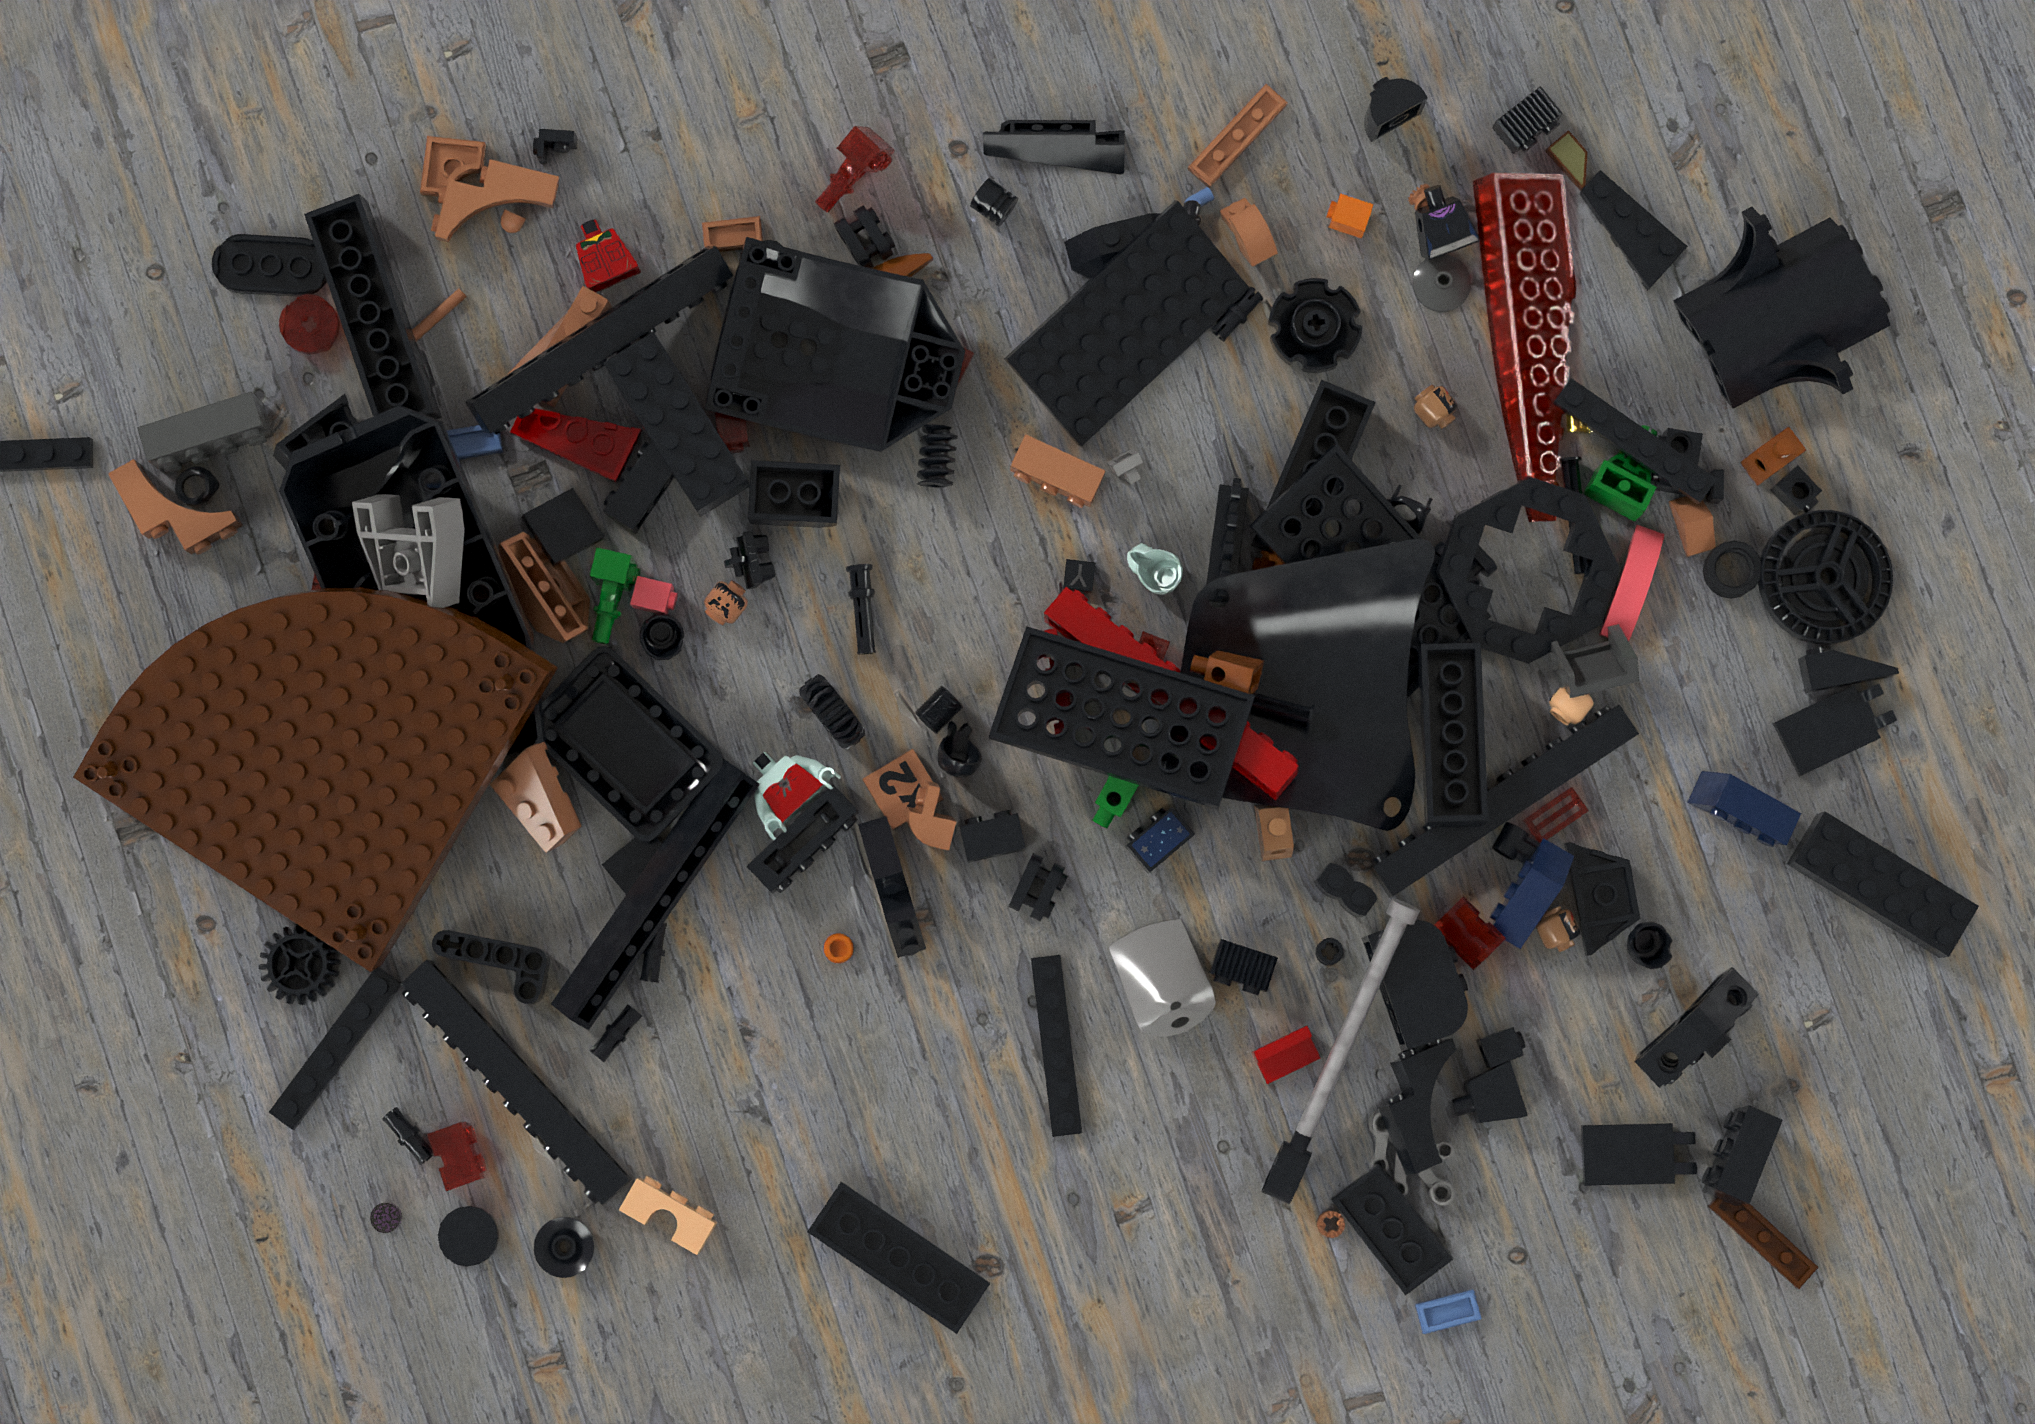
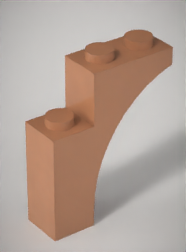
[431,159,560,242]
[108,459,243,555]

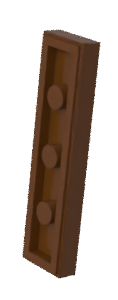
[1707,1198,1819,1289]

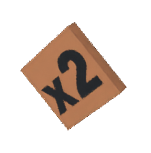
[862,749,944,830]

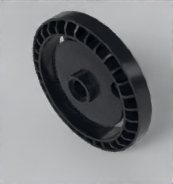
[1758,510,1893,645]

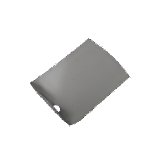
[1108,919,1216,1037]

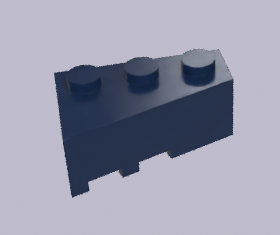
[1687,771,1802,847]
[1489,838,1574,949]

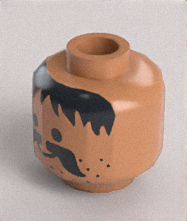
[704,580,748,625]

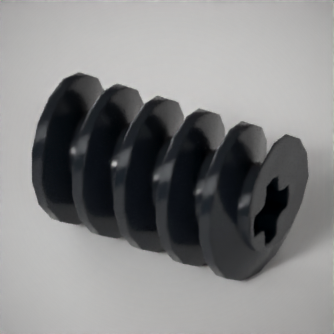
[916,424,958,488]

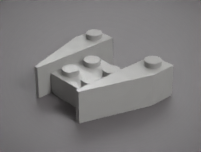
[352,494,464,608]

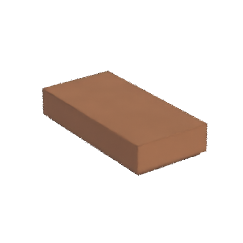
[702,216,763,252]

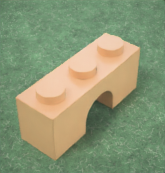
[619,1176,717,1255]

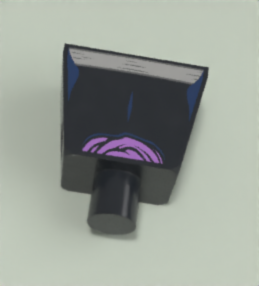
[1415,185,1480,260]

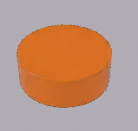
[824,933,854,963]

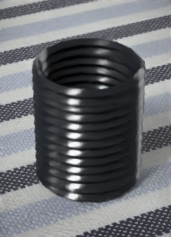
[915,686,963,734]

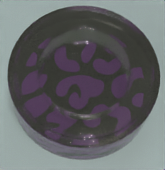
[370,1202,402,1233]

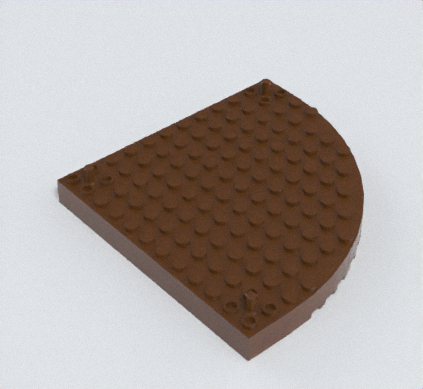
[73,587,558,972]

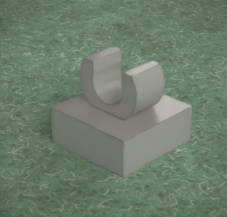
[1107,449,1143,484]

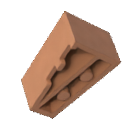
[490,742,582,853]

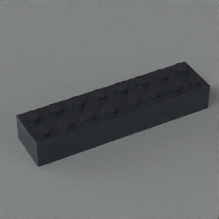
[304,194,442,420]

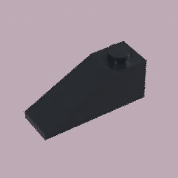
[1798,647,1899,694]

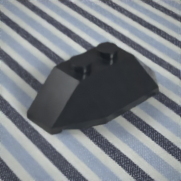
[1064,213,1161,279]

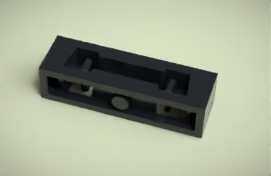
[746,785,859,894]

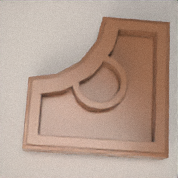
[420,136,486,197]

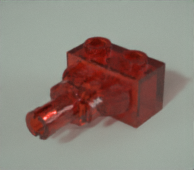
[815,126,895,212]

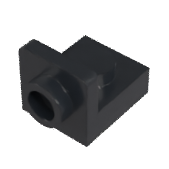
[533,129,578,164]

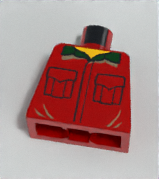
[576,219,641,293]

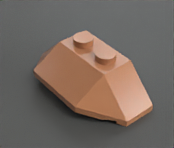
[498,532,590,643]

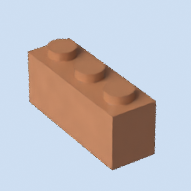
[1010,434,1105,508]

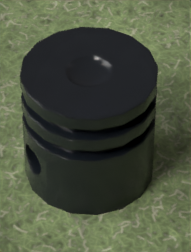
[970,178,1018,227]

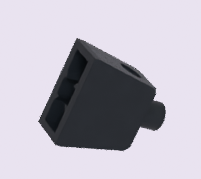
[1451,1061,1528,1123]

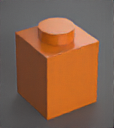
[1326,193,1374,239]

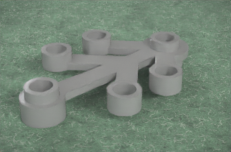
[1368,1109,1454,1205]

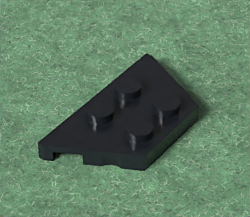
[1564,842,1641,956]

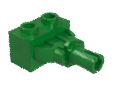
[1583,425,1658,522]
[590,547,641,645]

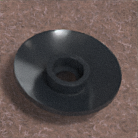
[534,1217,594,1278]

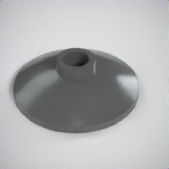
[1413,254,1471,312]

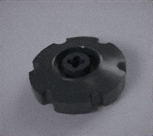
[1268,278,1362,373]

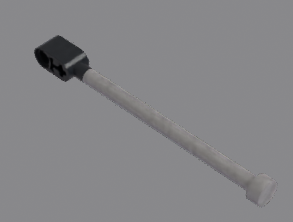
[1262,898,1420,1204]

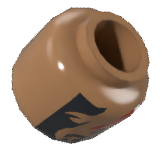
[1414,384,1458,429]
[1536,906,1580,952]

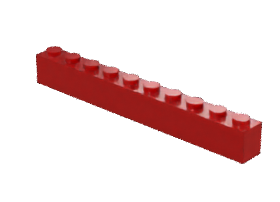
[1044,587,1299,800]

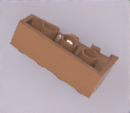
[507,286,612,408]

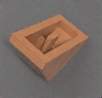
[1669,496,1716,557]

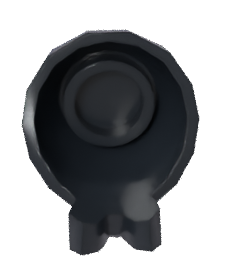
[937,721,982,778]

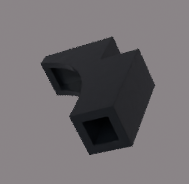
[858,816,926,958]
[1378,1038,1457,1175]

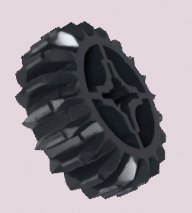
[799,674,865,750]
[259,924,341,1005]

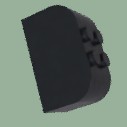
[1362,920,1468,1051]

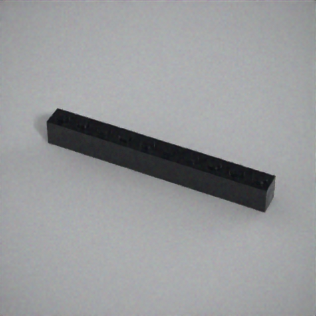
[465,246,733,435]
[1370,704,1639,898]
[551,758,760,1030]
[400,959,632,1205]

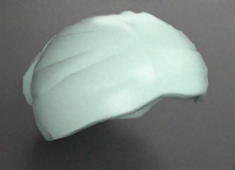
[1127,543,1183,595]

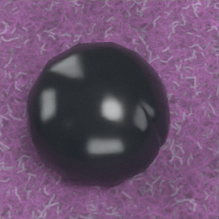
[639,614,684,660]
[1627,921,1673,969]

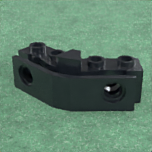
[1634,967,1759,1088]

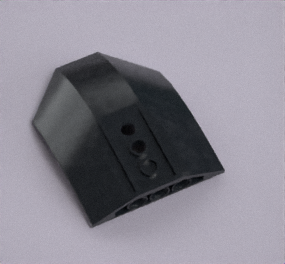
[704,237,965,452]

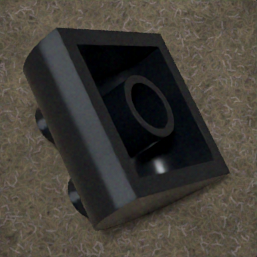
[1364,77,1428,142]

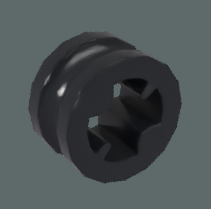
[1315,938,1343,966]

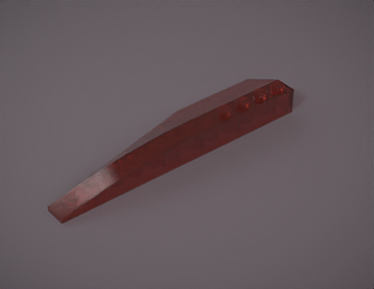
[1473,173,1577,522]

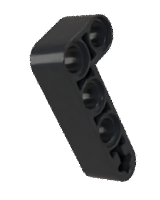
[432,930,550,1004]

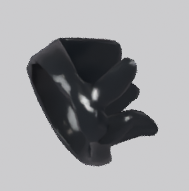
[1387,485,1433,534]

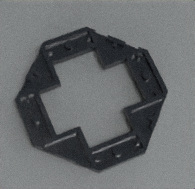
[1436,476,1620,664]

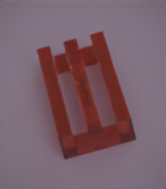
[1522,787,1589,843]

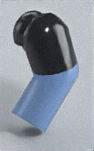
[1183,187,1214,225]

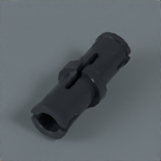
[1211,286,1264,342]
[640,923,667,983]
[589,1004,642,1062]
[382,1107,436,1165]

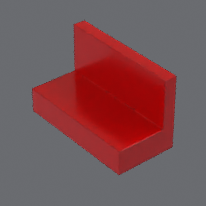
[1251,1026,1321,1084]

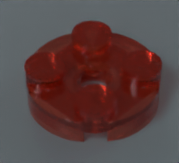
[279,295,340,355]

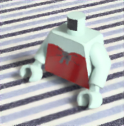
[753,752,841,840]

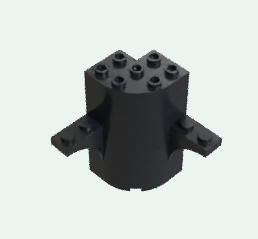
[1673,207,1891,409]

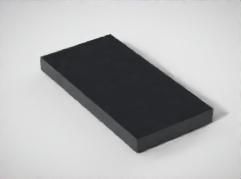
[1331,1162,1453,1296]

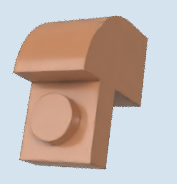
[1220,198,1278,267]
[906,780,956,850]

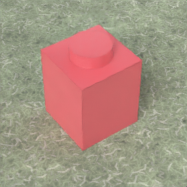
[630,576,678,614]

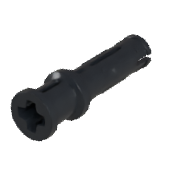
[846,564,876,655]

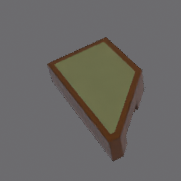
[1545,130,1588,191]

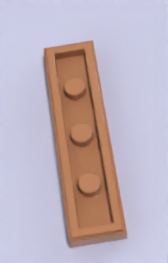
[1188,84,1288,188]

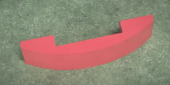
[1599,525,1665,641]

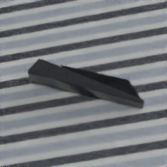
[983,120,1125,174]

